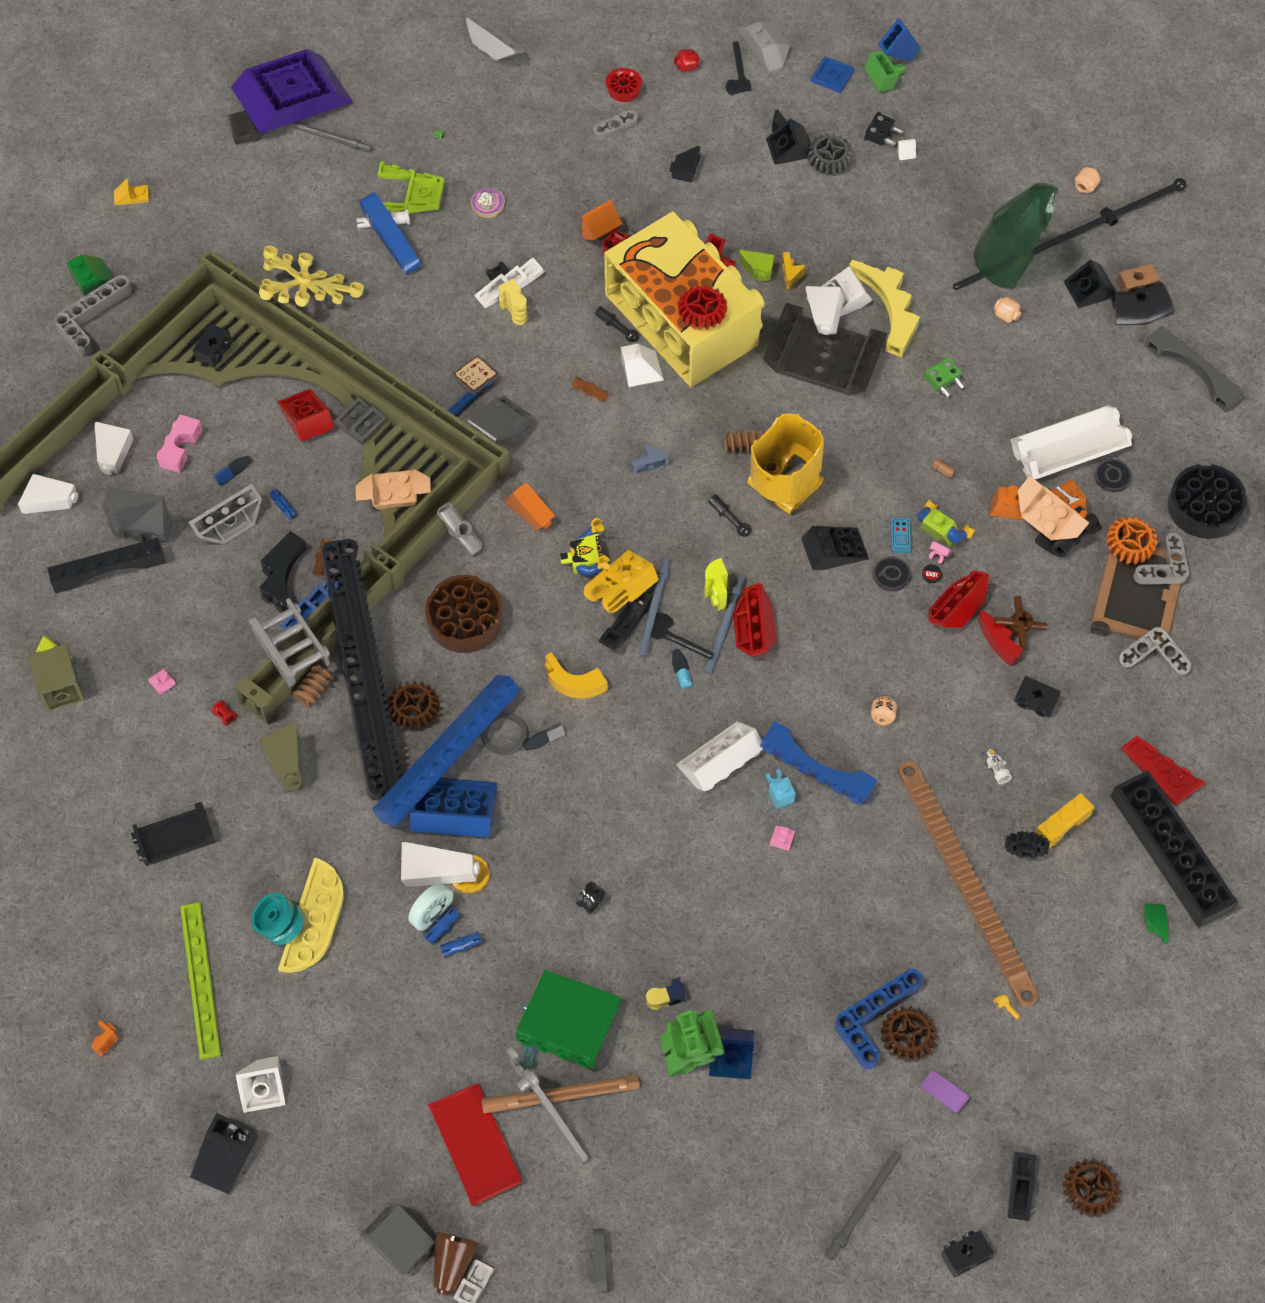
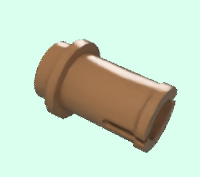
[932,458,957,479]

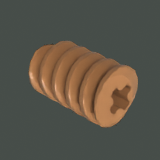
[725,429,762,453]
[293,664,334,707]

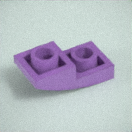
[920,1070,969,1114]

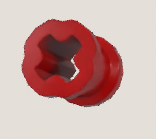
[211,700,237,726]

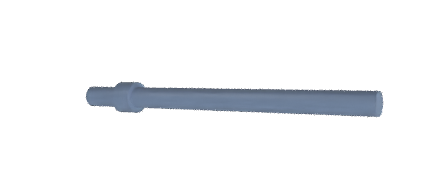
[639,557,670,655]
[704,575,746,675]

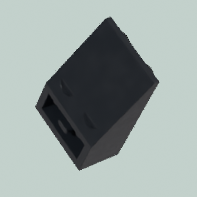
[801,526,869,570]
[190,1113,258,1195]

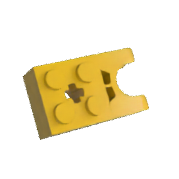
[584,550,658,613]

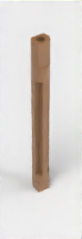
[481,1074,640,1114]

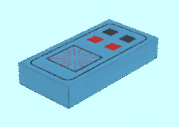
[891,518,911,553]

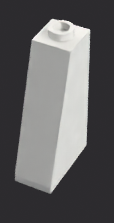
[401,842,480,887]

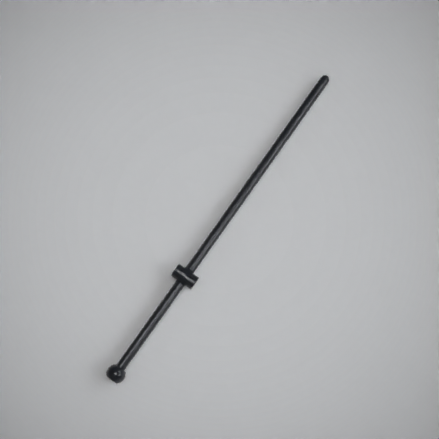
[953,178,1187,290]

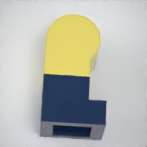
[646,977,686,1010]

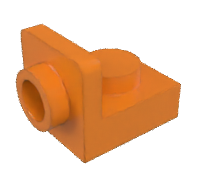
[91,1020,118,1057]

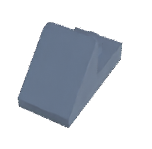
[631,444,668,475]

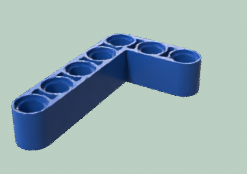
[835,969,922,1069]

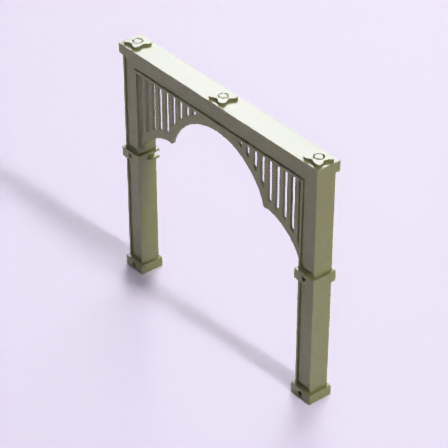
[0,249,510,725]

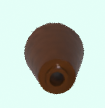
[433,1232,478,1296]

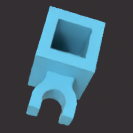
[765,769,796,809]

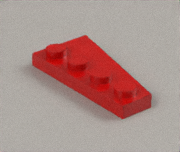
[1121,736,1205,806]

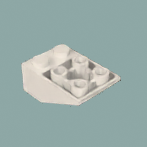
[806,267,872,316]

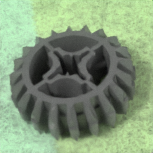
[807,133,853,176]

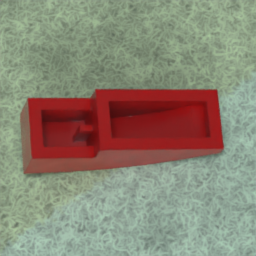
[978,610,1023,666]

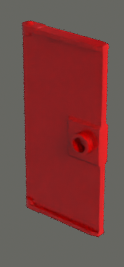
[428,1083,522,1206]

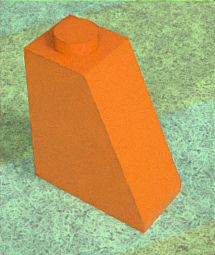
[504,482,555,531]

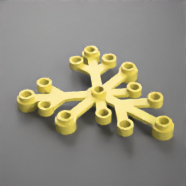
[259,246,364,307]

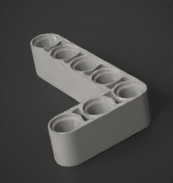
[54,275,132,357]

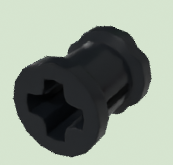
[486,261,509,281]

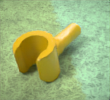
[993,995,1020,1020]

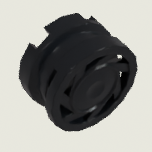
[575,881,605,914]

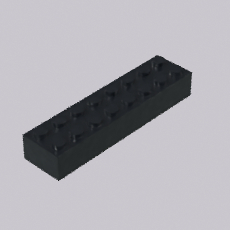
[1110,770,1238,928]

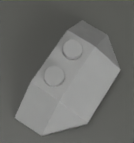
[466,16,525,61]
[737,21,790,73]
[188,484,262,545]

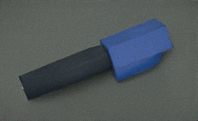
[213,455,252,486]

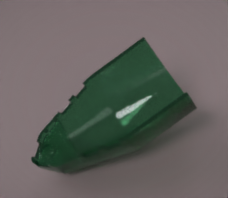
[973,183,1058,289]

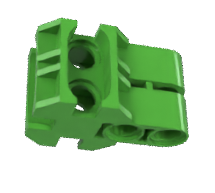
[659,1010,725,1078]

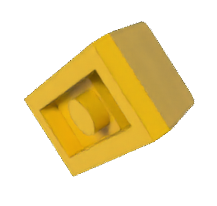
[114,179,149,205]
[782,252,806,290]

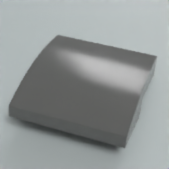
[334,396,387,443]

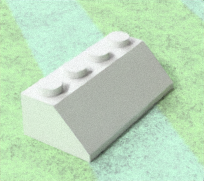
[676,721,763,792]

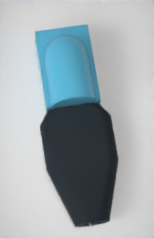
[672,649,692,689]

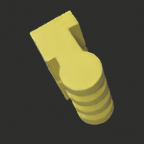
[498,279,527,325]

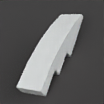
[474,258,545,308]

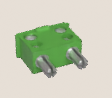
[923,357,966,398]

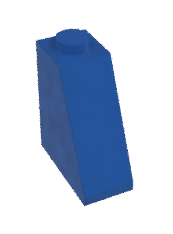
[878,18,921,61]

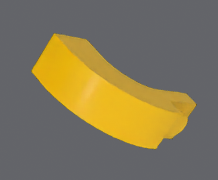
[544,652,608,699]

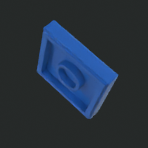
[810,56,855,93]

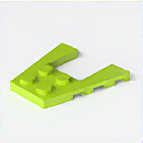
[377,161,445,214]

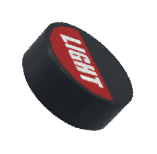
[922,564,942,583]

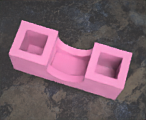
[156,414,203,473]

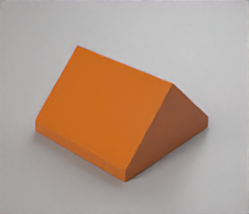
[582,200,622,240]

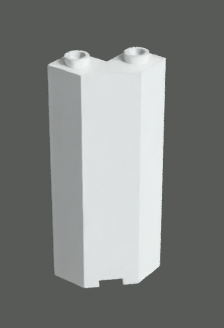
[1010,405,1132,479]

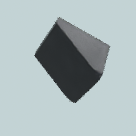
[772,109,786,132]

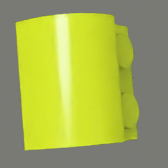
[704,558,728,611]

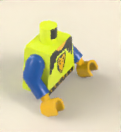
[560,518,610,577]

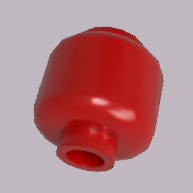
[674,49,700,72]

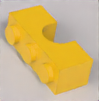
[1035,793,1094,849]

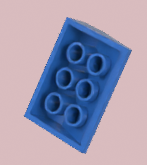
[410,778,497,837]

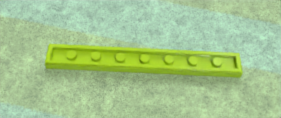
[180,902,221,1060]

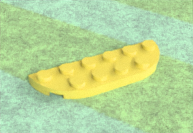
[278,858,344,973]

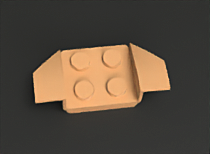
[356,469,431,509]
[1018,476,1089,540]

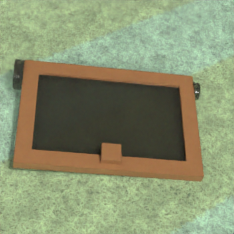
[1090,533,1187,646]

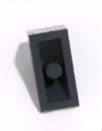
[670,146,701,183]

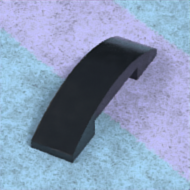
[599,592,653,650]

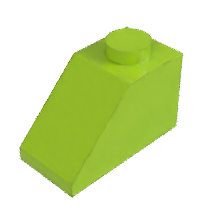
[739,250,774,282]

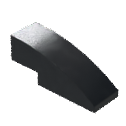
[1007,1151,1037,1221]

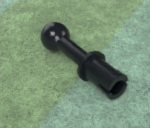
[595,306,640,342]
[708,494,752,537]

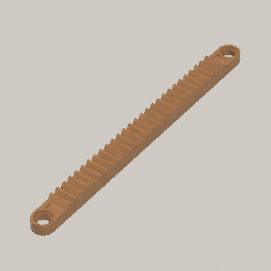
[899,761,1038,1007]

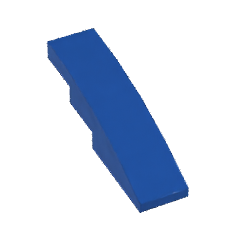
[280,571,338,630]

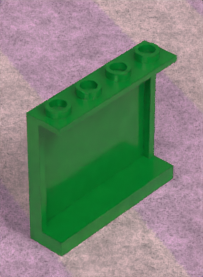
[516,970,622,1069]

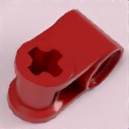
[602,227,631,257]

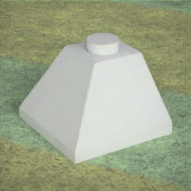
[621,344,664,387]
[236,1056,285,1113]

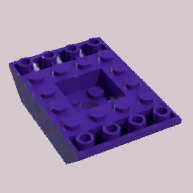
[231,49,352,134]

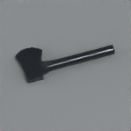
[726,41,751,96]
[651,613,714,660]

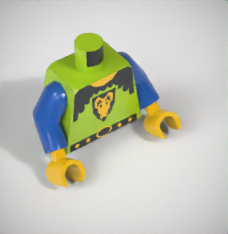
[917,499,975,547]

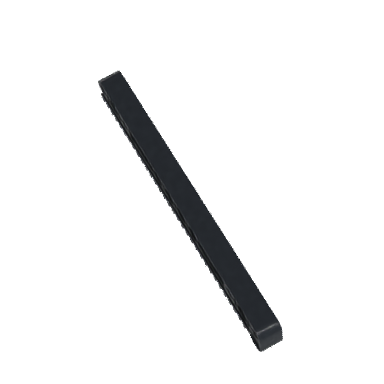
[321,539,402,800]

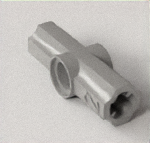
[437,503,482,555]

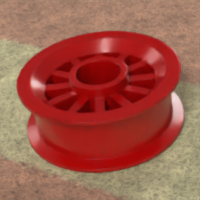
[605,68,642,102]

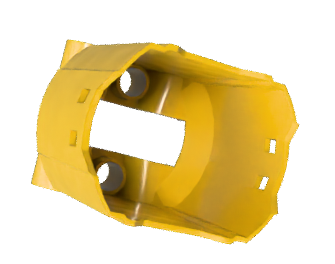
[747,414,824,515]

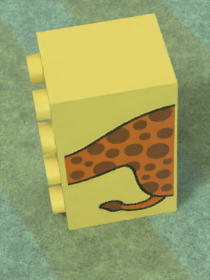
[604,211,764,388]

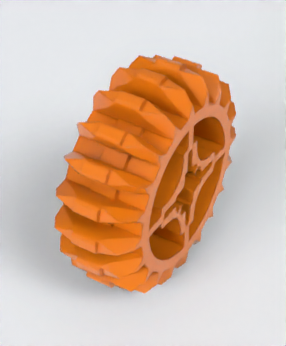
[1106,515,1158,565]

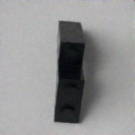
[259,531,307,613]

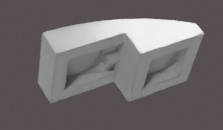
[453,1258,495,1303]

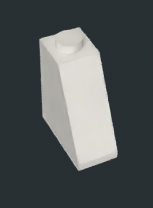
[806,286,844,335]
[95,422,133,475]
[18,474,78,514]

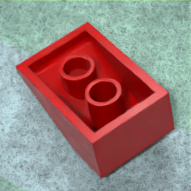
[277,389,334,442]

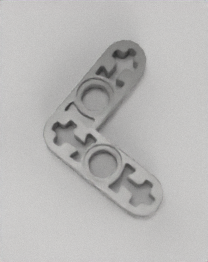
[1133,533,1189,584]
[1118,627,1191,676]

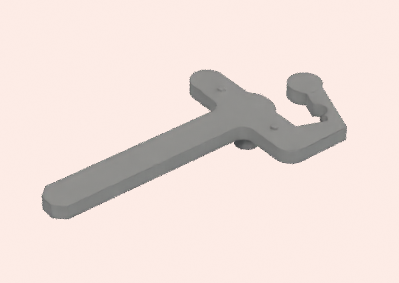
[506,1047,588,1163]

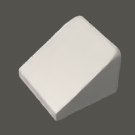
[897,139,916,160]

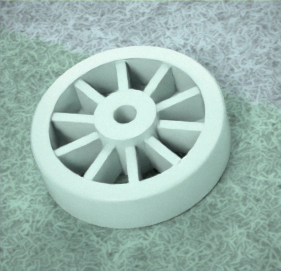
[408,883,453,931]

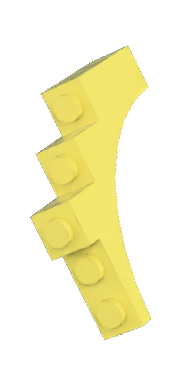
[849,259,920,358]

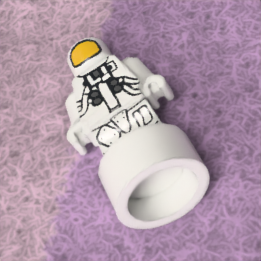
[987,749,1012,785]

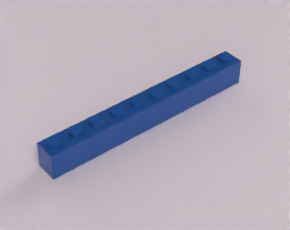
[372,675,520,826]

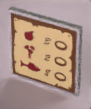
[451,355,501,396]

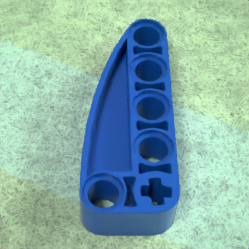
[359,192,421,275]

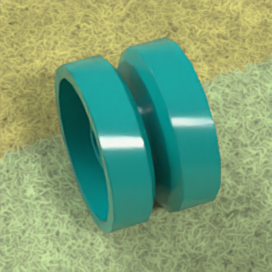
[251,893,305,945]

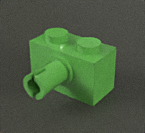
[864,51,905,92]

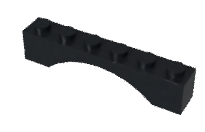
[47,537,166,594]

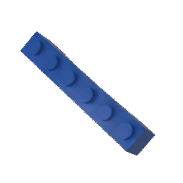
[760,721,878,804]

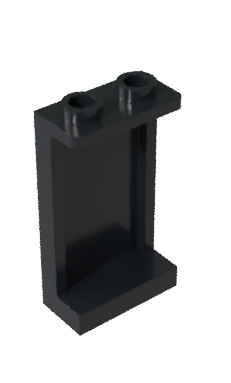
[131,801,215,866]

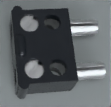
[864,111,904,147]

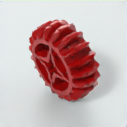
[678,284,727,331]

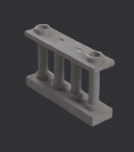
[248,598,330,687]

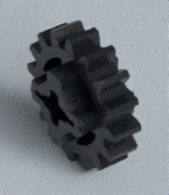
[1005,831,1049,859]

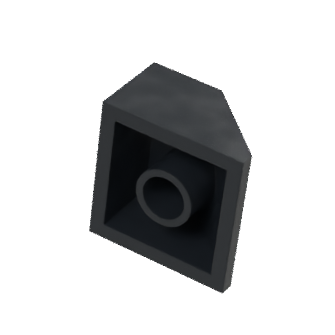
[766,118,812,165]
[1063,259,1116,308]

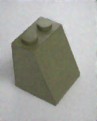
[28,644,85,712]
[259,722,303,793]

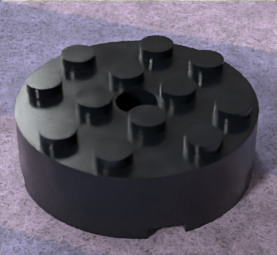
[1167,464,1247,539]

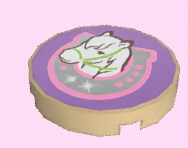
[471,188,505,218]

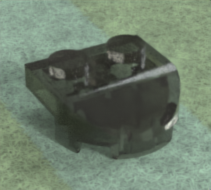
[228,110,267,145]

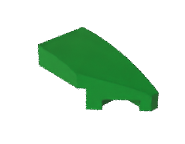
[1143,904,1168,943]

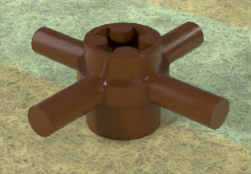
[993,596,1048,651]

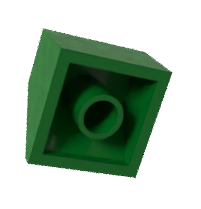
[66,255,114,296]

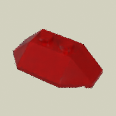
[928,570,990,628]
[733,583,777,657]

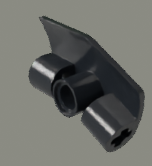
[1111,282,1175,325]
[1035,513,1100,557]

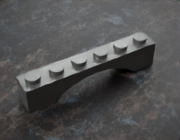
[1144,326,1244,412]

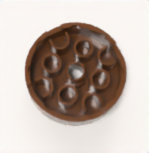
[425,575,503,653]

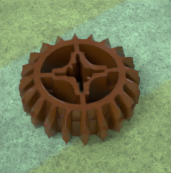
[387,680,440,732]
[880,1005,937,1062]
[1062,1158,1122,1218]

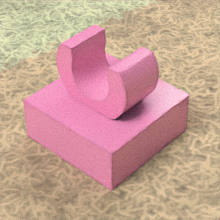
[929,541,952,564]
[148,669,176,695]
[770,825,795,851]

